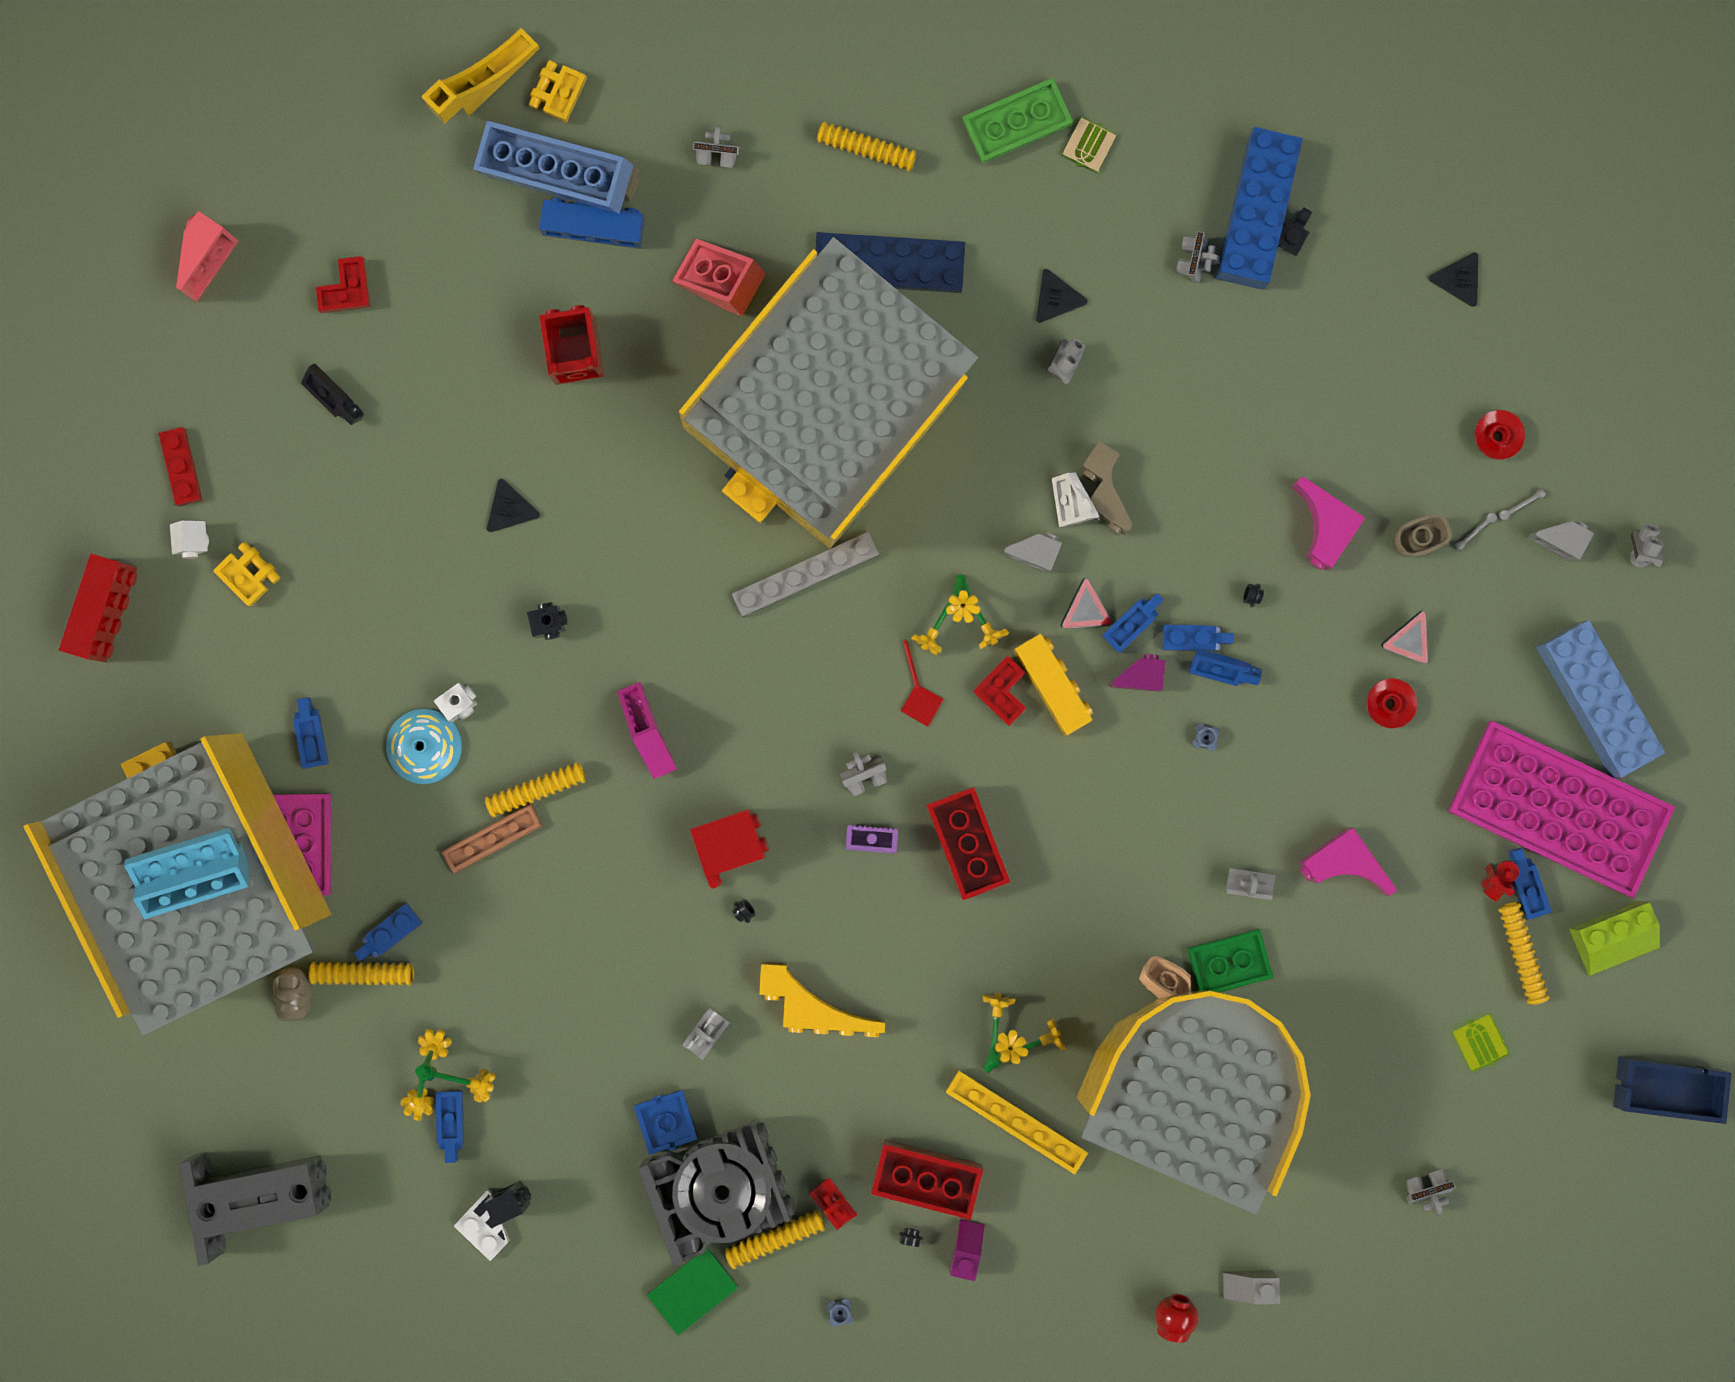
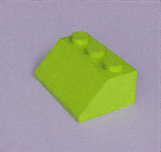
[1569,901,1660,976]

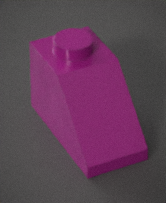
[1110,654,1165,692]
[949,1219,985,1281]

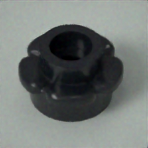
[1243,583,1264,607]
[733,899,755,923]
[899,1228,924,1247]

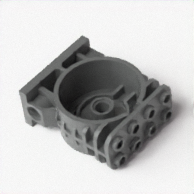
[638,1119,795,1267]

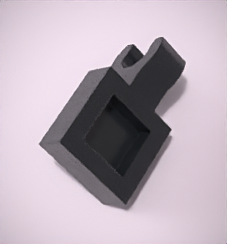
[1278,207,1312,256]

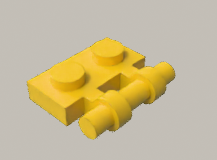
[528,60,587,123]
[213,542,281,607]

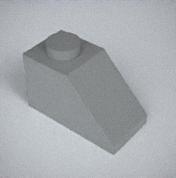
[1528,521,1594,562]
[1002,532,1062,574]
[1223,1271,1280,1304]

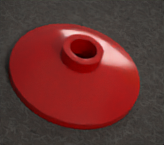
[1474,410,1525,460]
[1366,678,1417,729]

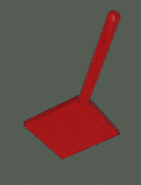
[901,640,944,727]

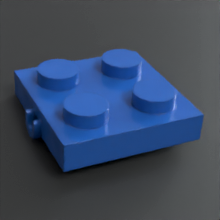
[634,1089,698,1155]

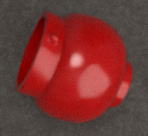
[1155,1294,1199,1343]

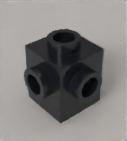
[527,602,568,640]

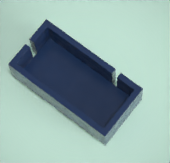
[1613,1056,1732,1124]

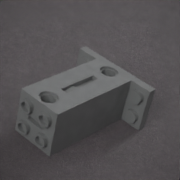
[180,1152,331,1266]

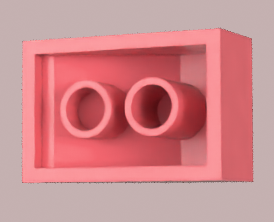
[176,211,238,302]
[672,239,766,316]

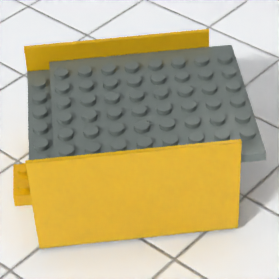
[679,237,979,549]
[23,733,332,1036]

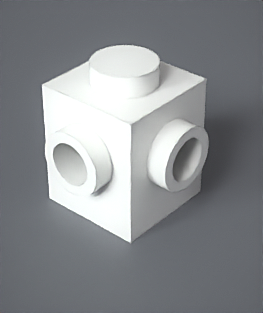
[170,521,209,559]
[434,683,477,722]

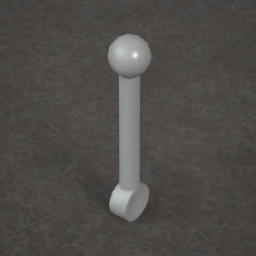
[1499,489,1546,520]
[1455,513,1497,550]

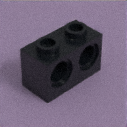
[484,1180,532,1227]

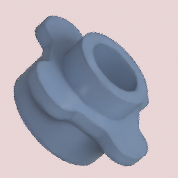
[1192,724,1220,751]
[826,1299,854,1327]

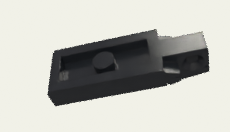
[301,363,364,425]

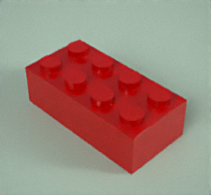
[58,553,137,663]
[926,787,1010,901]
[871,1139,983,1220]

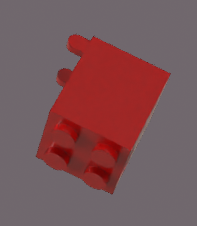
[539,305,605,385]
[690,809,770,889]

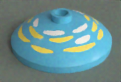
[386,709,462,784]

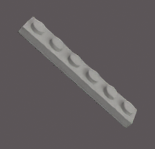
[732,531,879,617]

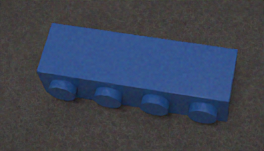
[539,198,645,249]

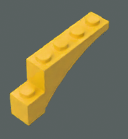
[421,28,540,124]
[759,962,885,1037]

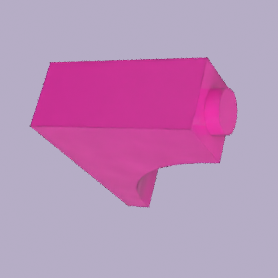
[1292,476,1365,571]
[617,682,677,779]
[1299,827,1397,896]

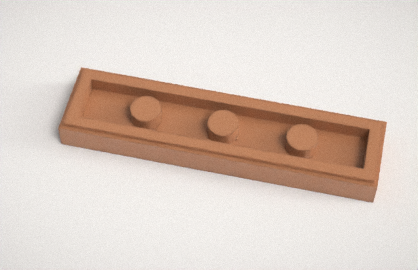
[441,804,543,874]

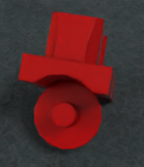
[1480,860,1520,902]
[809,1177,857,1230]

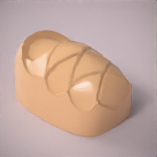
[1139,956,1192,999]

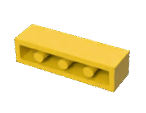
[1013,633,1093,736]

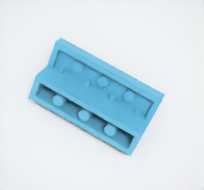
[124,828,249,919]

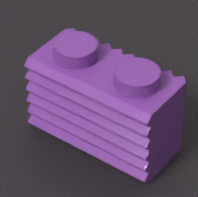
[845,824,898,854]

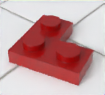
[316,256,370,314]
[973,655,1026,727]

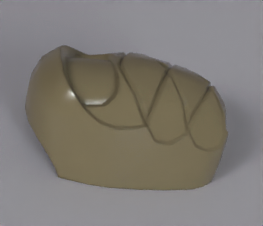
[1394,514,1452,557]
[273,966,312,1021]

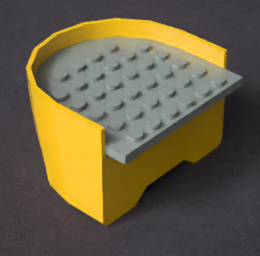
[1076,990,1311,1215]

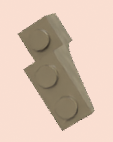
[1080,441,1132,535]

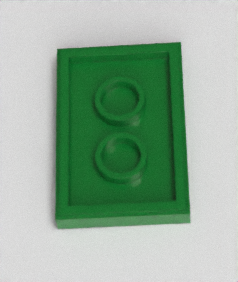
[1186,929,1274,993]
[646,1246,739,1336]

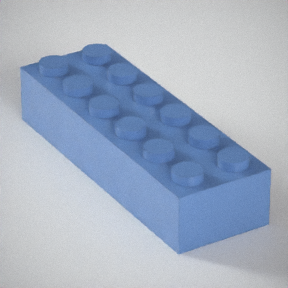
[473,121,634,214]
[1536,620,1665,778]

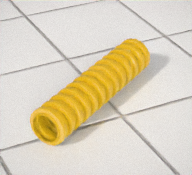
[817,121,917,172]
[485,762,586,818]
[1498,902,1550,1005]
[308,962,414,986]
[725,1209,825,1270]

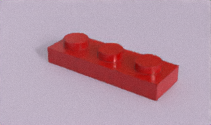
[158,427,203,507]

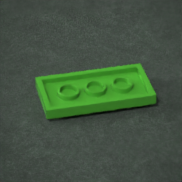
[962,78,1073,164]

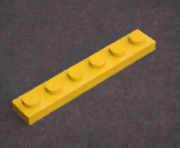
[945,1070,1088,1175]

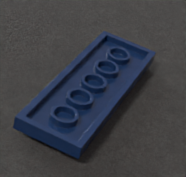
[815,232,965,293]

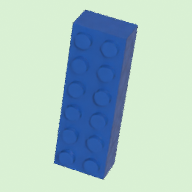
[1215,127,1303,290]

